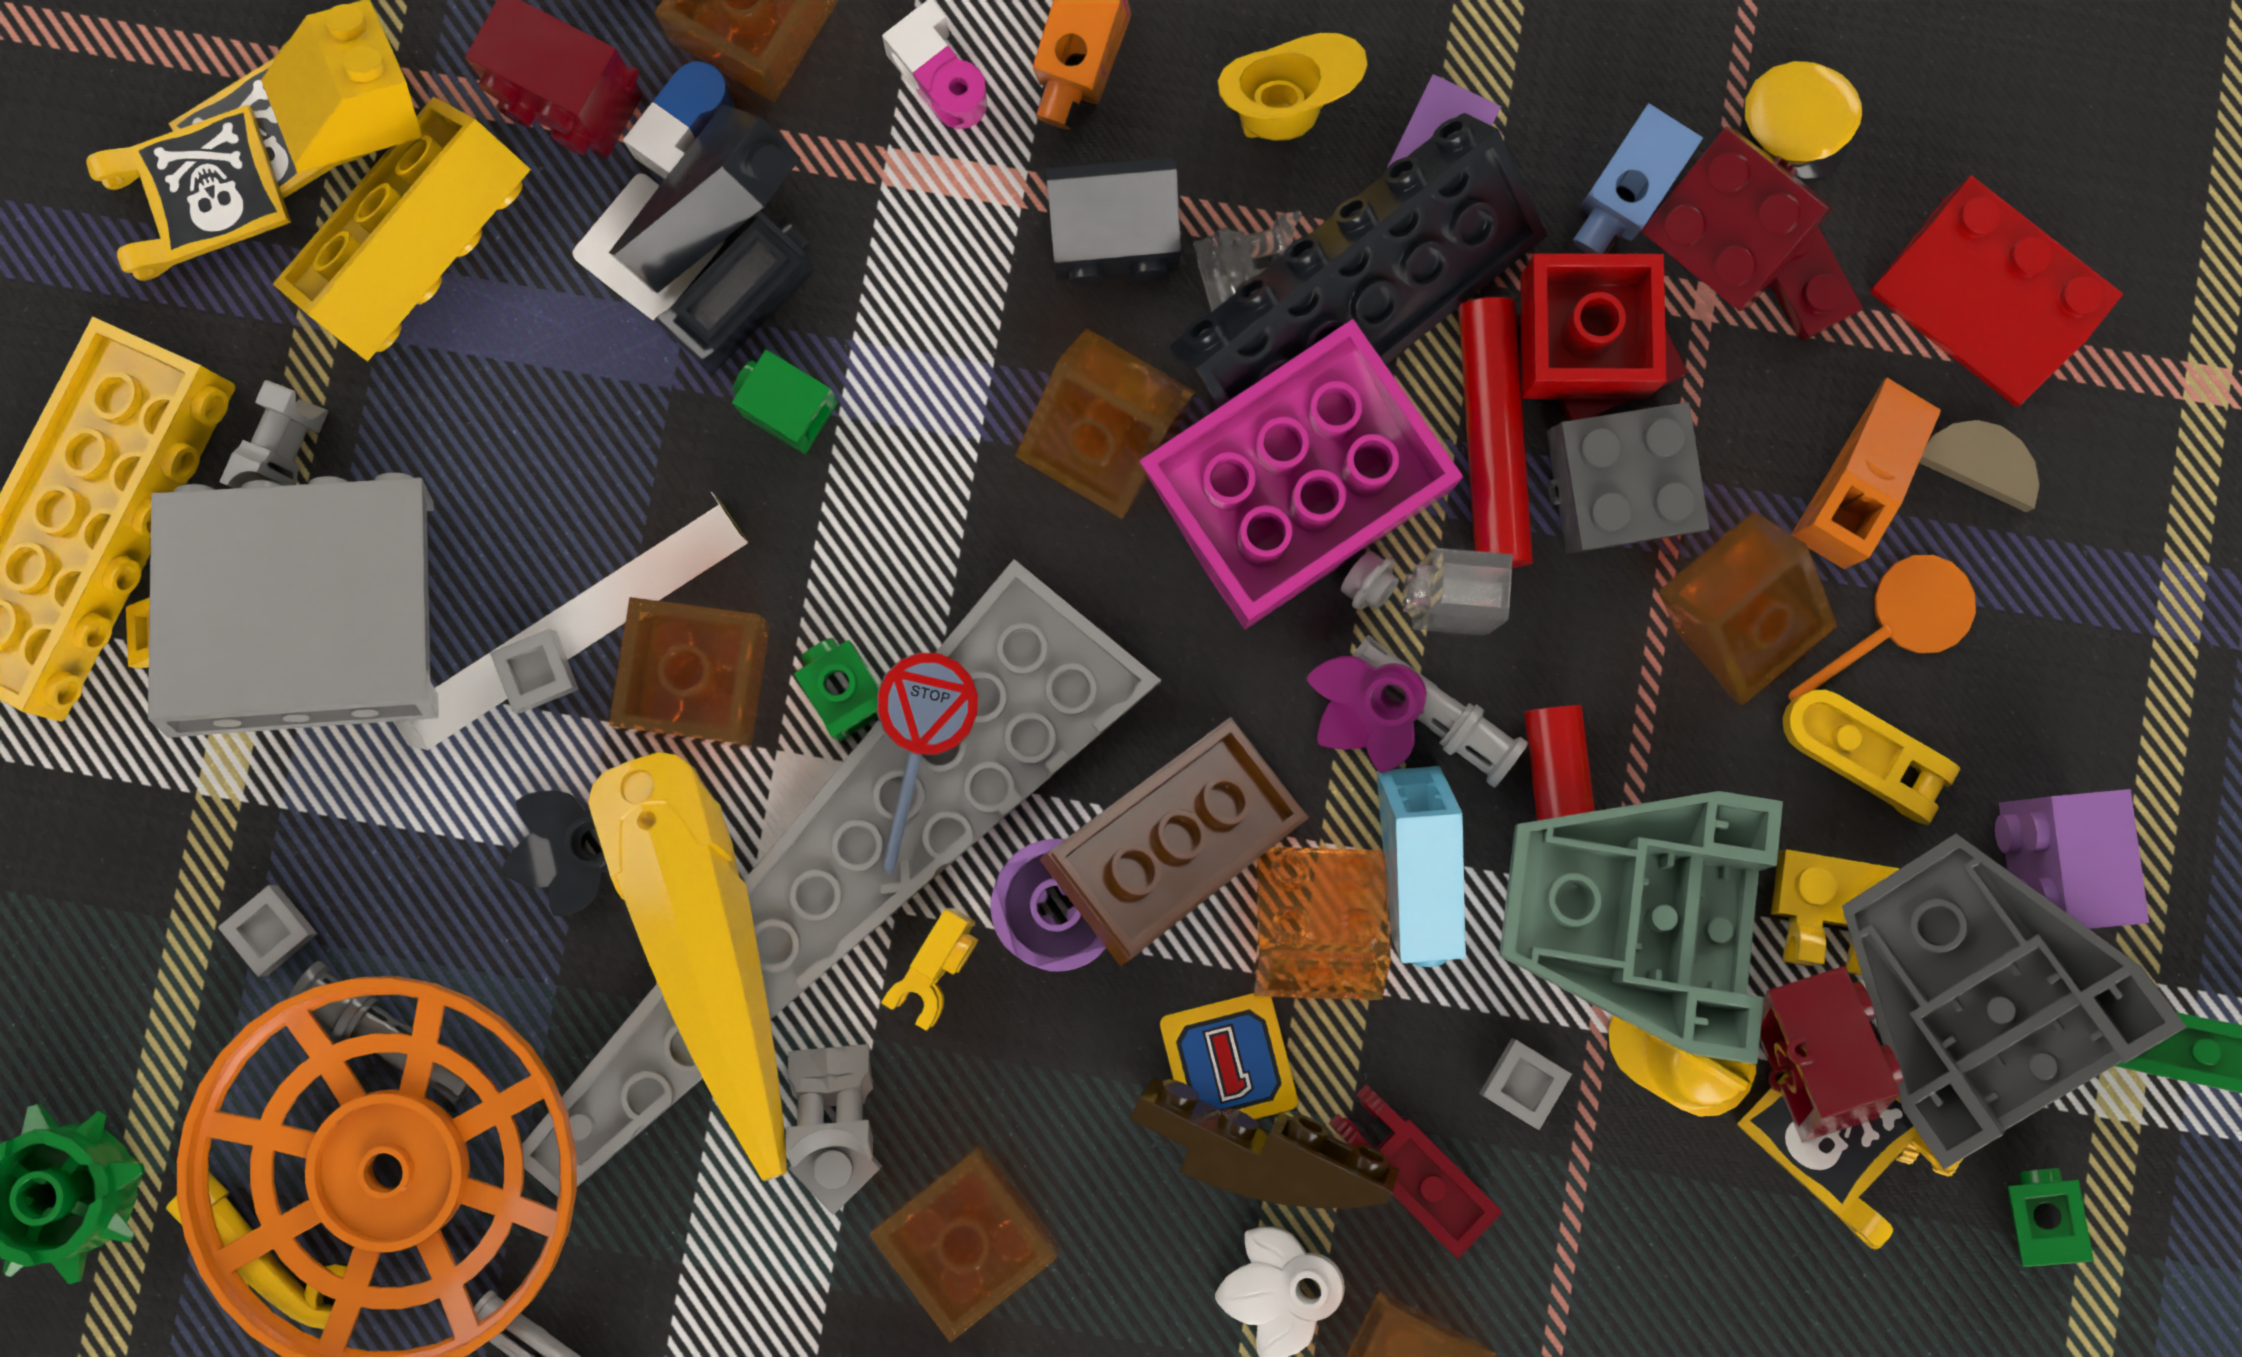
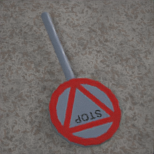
[877,653,978,874]

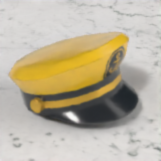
[1745,61,1862,178]

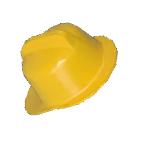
[1218,33,1368,141]
[1608,1015,1756,1117]

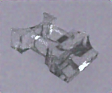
[1193,211,1302,311]

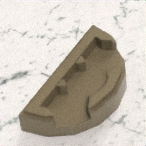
[1919,420,2040,512]

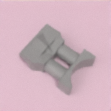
[219,380,328,489]
[785,1044,873,1167]

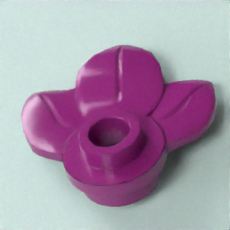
[1307,656,1427,773]

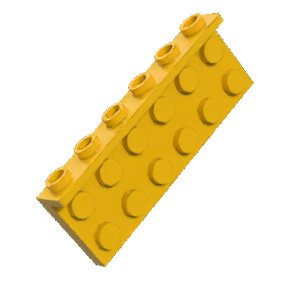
[0,317,235,722]

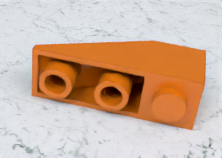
[1790,378,1941,569]

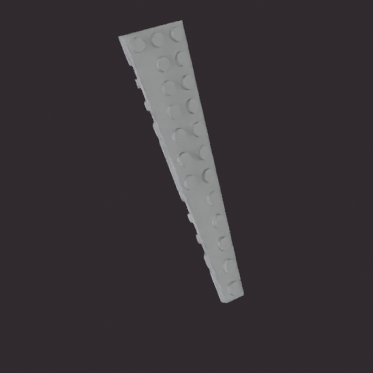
[522,559,1161,1197]

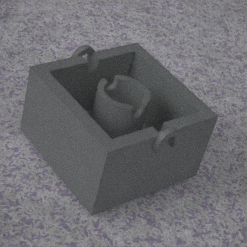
[1546,402,1710,554]

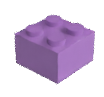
[1995,789,2149,929]

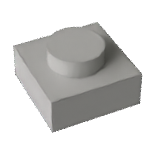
[490,629,579,713]
[218,885,318,977]
[1479,1038,1572,1130]
[788,1122,882,1215]

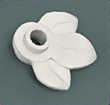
[1215,1226,1345,1357]

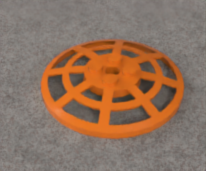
[177,976,577,1357]

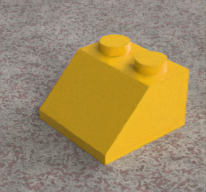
[261,0,423,173]

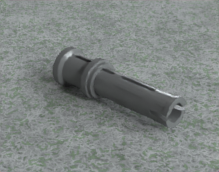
[288,961,471,1105]

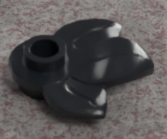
[502,790,609,916]

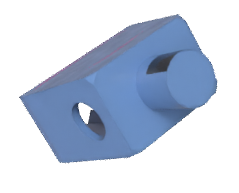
[1573,103,1703,254]

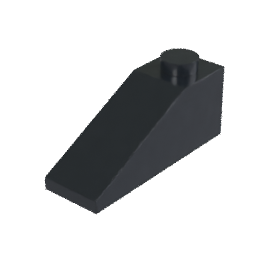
[609,104,801,294]

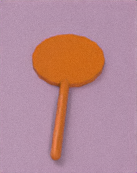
[1788,555,1976,701]

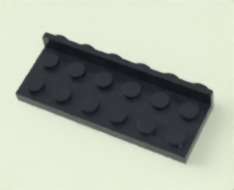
[1170,113,1548,410]

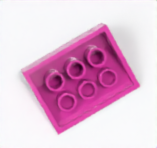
[1140,319,1463,630]

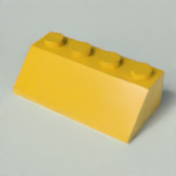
[273,96,531,362]

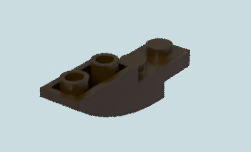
[1130,1077,1400,1208]

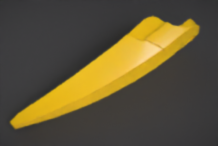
[588,752,787,1181]

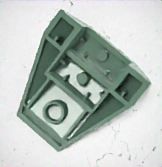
[1499,791,1783,1064]

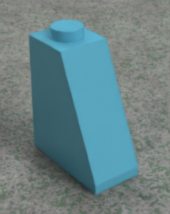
[1377,766,1466,967]

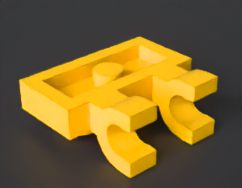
[1771,849,1899,975]
[881,908,978,1031]

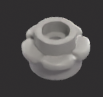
[1341,551,1399,610]

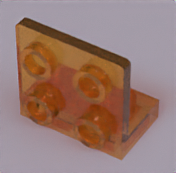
[1254,847,1391,1000]

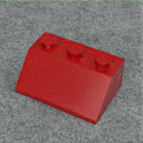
[1868,175,2123,407]

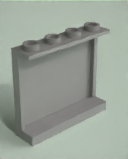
[148,473,438,738]

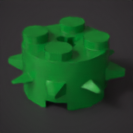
[0,1104,145,1284]

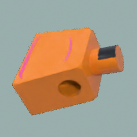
[1033,0,1131,130]

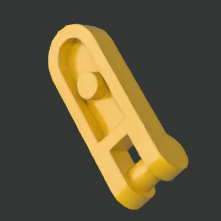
[1782,690,1960,825]

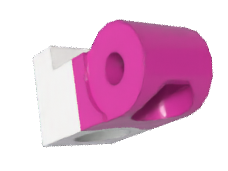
[882,0,987,129]

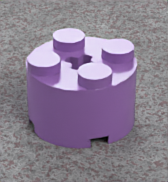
[990,839,1106,972]

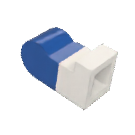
[623,61,734,180]

